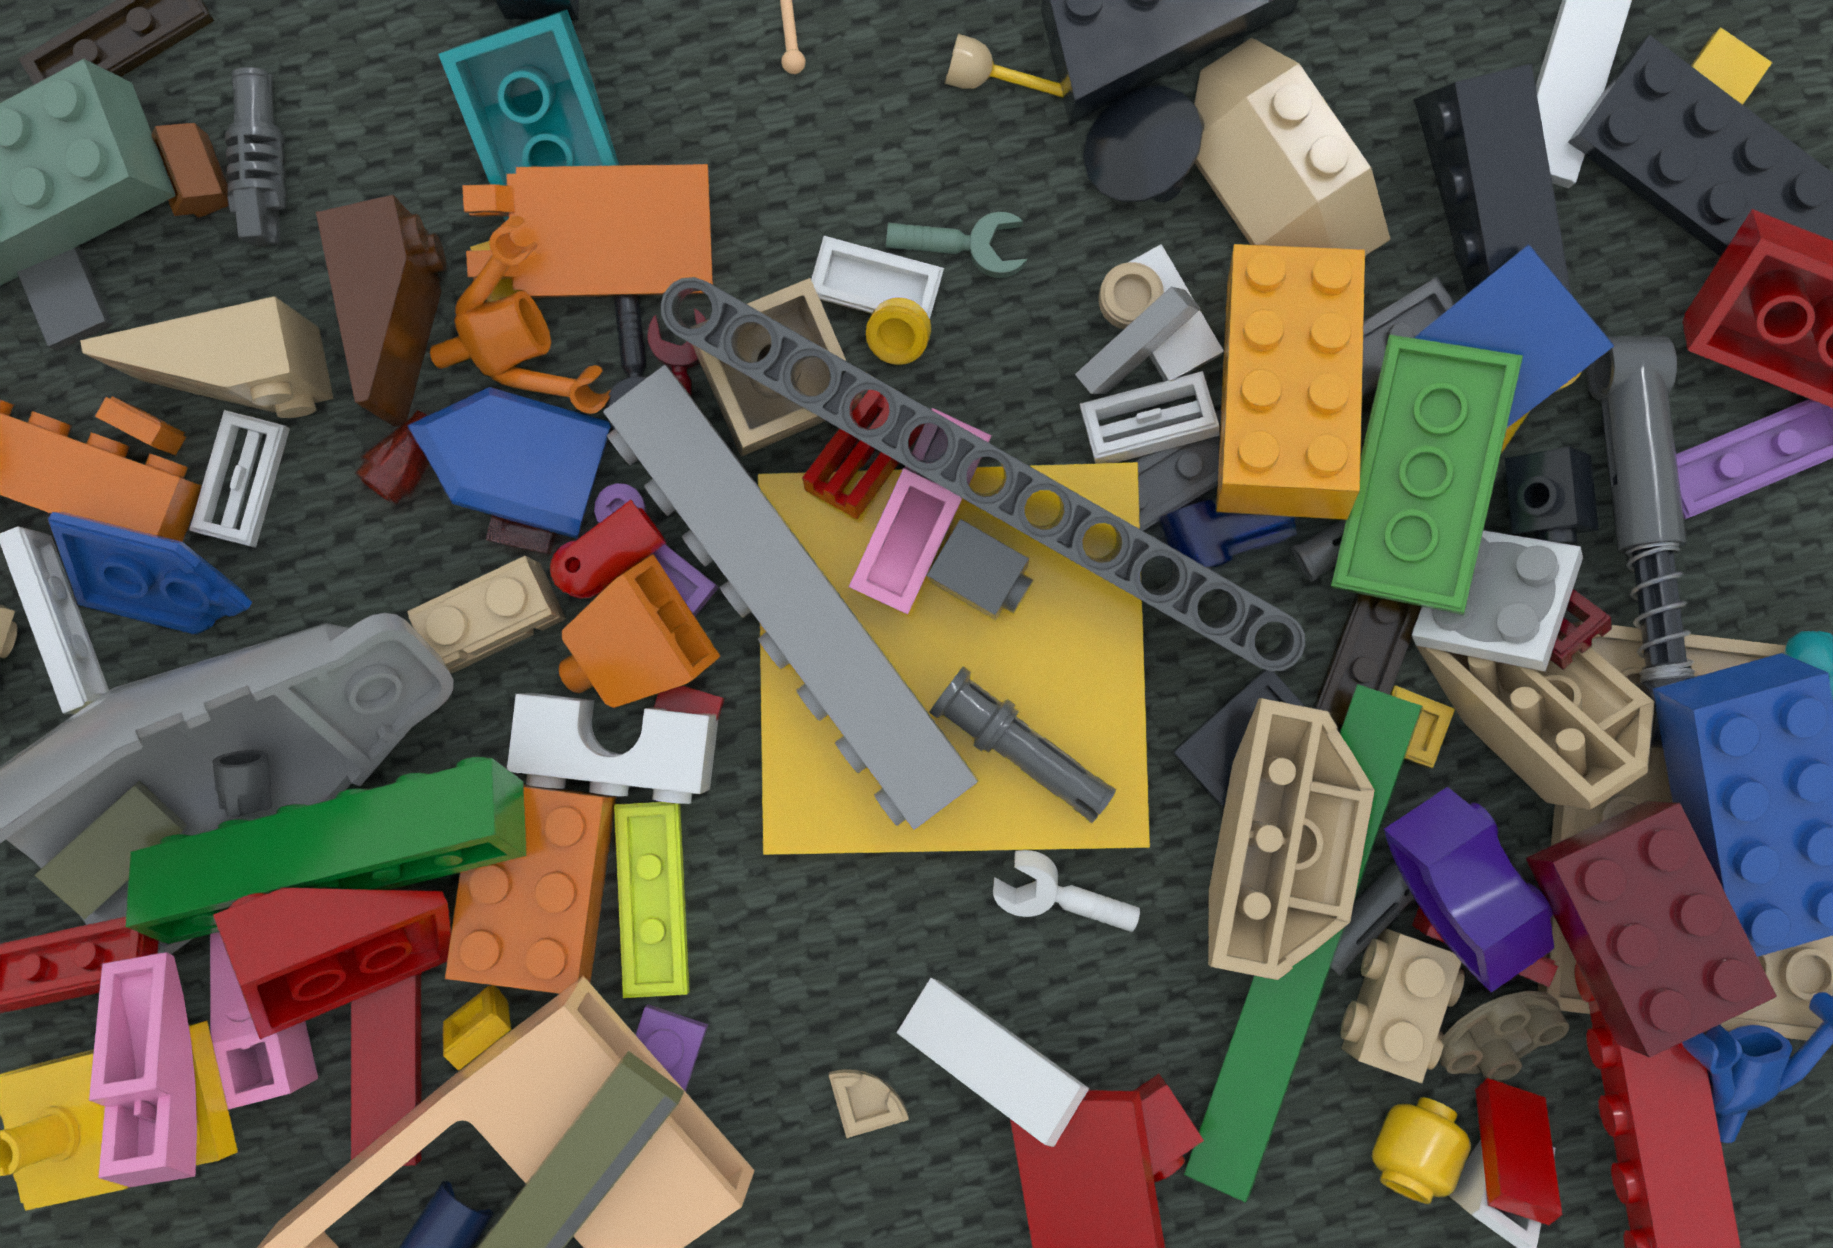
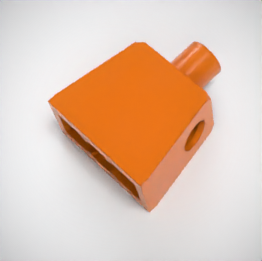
[559,554,721,708]

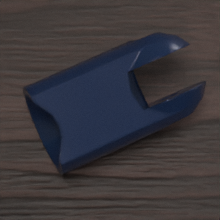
[399,1181,493,1248]

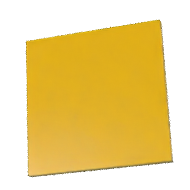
[758,462,1150,855]

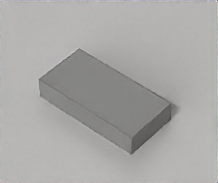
[1075,286,1201,394]

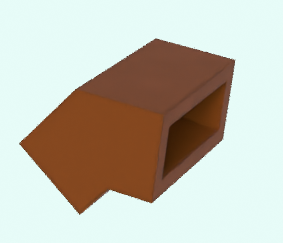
[151,123,229,218]

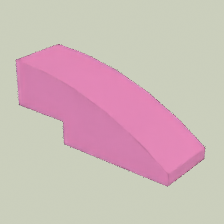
[849,408,992,614]
[89,952,197,1187]

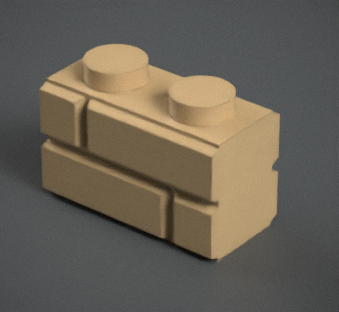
[407,556,566,673]

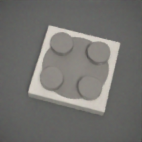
[1412,531,1583,672]

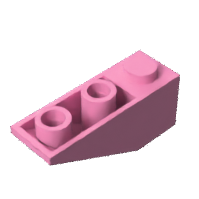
[210,932,318,1110]

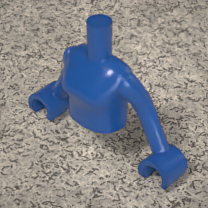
[1682,992,1833,1143]

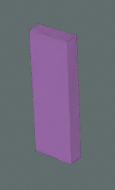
[1676,399,1833,519]

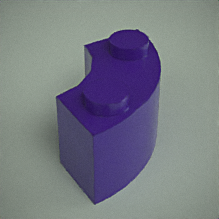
[1384,787,1555,992]

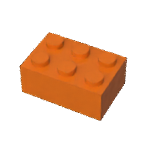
[445,784,616,994]

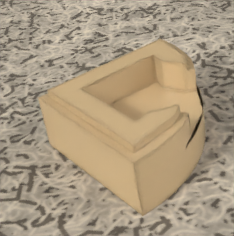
[829,1070,909,1138]

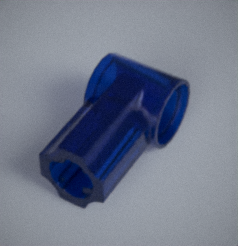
[1159,500,1297,568]

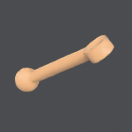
[780,0,806,74]

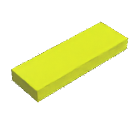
[614,802,689,998]

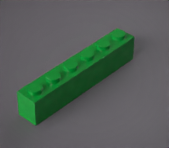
[125,757,527,944]

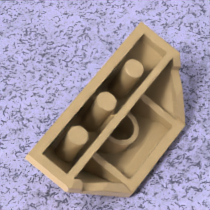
[1194,38,1390,256]
[1415,635,1654,810]
[1208,698,1375,980]

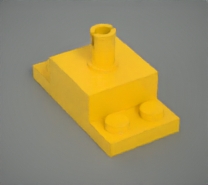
[0,1021,238,1211]

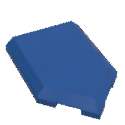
[408,387,612,539]
[48,512,252,634]

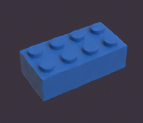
[1653,653,1833,957]

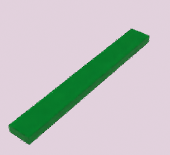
[1184,684,1423,1203]

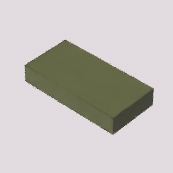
[35,781,187,920]

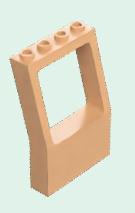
[257,976,755,1248]

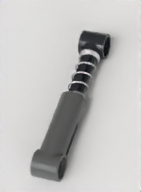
[1586,335,1696,748]

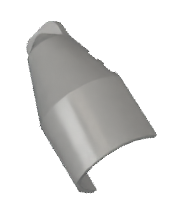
[0,613,454,954]

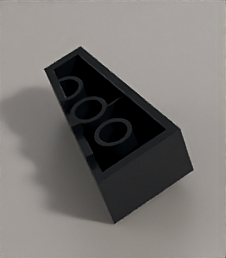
[1041,0,1299,126]
[1414,64,1571,293]

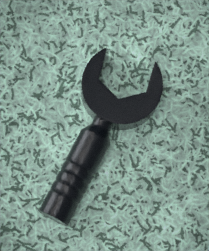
[606,295,647,429]

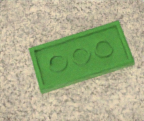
[1331,335,1523,615]

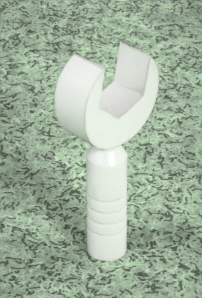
[993,850,1140,932]

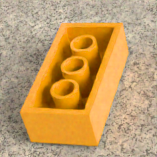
[1216,244,1365,520]

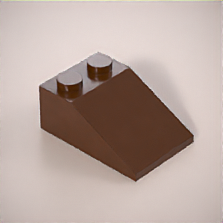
[316,195,447,427]

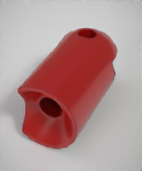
[550,500,666,599]

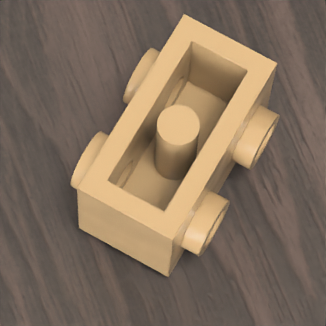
[1341,929,1464,1083]

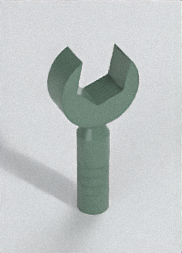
[886,212,1027,278]

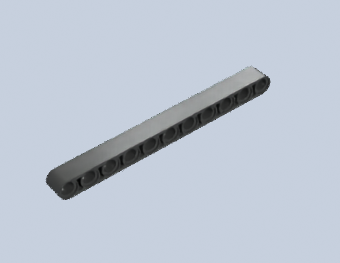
[660,277,1305,671]

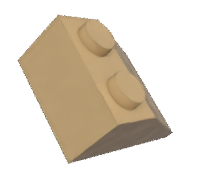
[80,296,334,418]

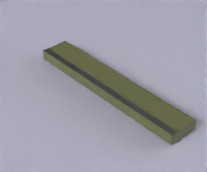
[476,1051,684,1248]

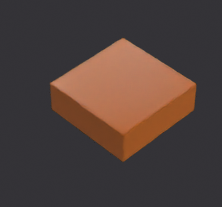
[95,396,186,456]

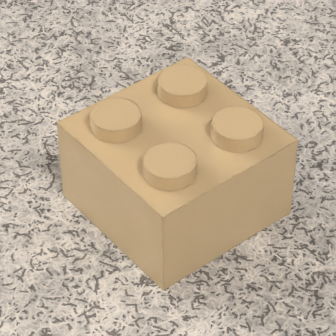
[690,278,862,457]

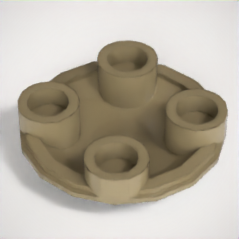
[1439,991,1569,1082]

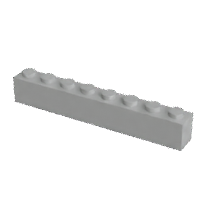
[603,365,979,830]

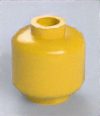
[1372,1097,1471,1204]

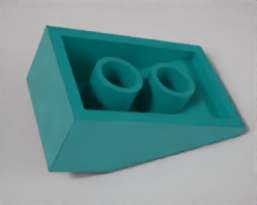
[438,10,619,221]

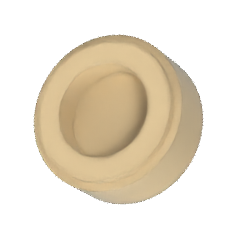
[1099,262,1164,329]

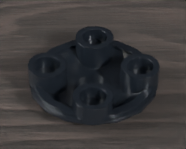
[1083,85,1205,202]

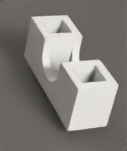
[507,693,718,804]

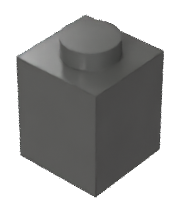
[927,519,1033,621]

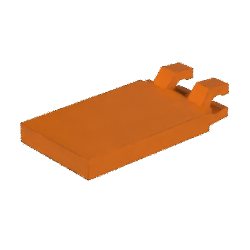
[462,164,713,298]

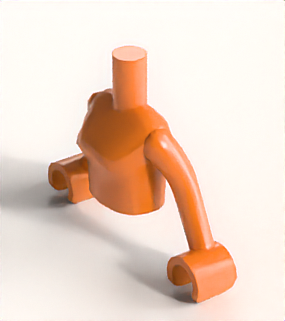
[430,216,611,414]

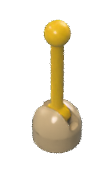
[945,34,1063,97]

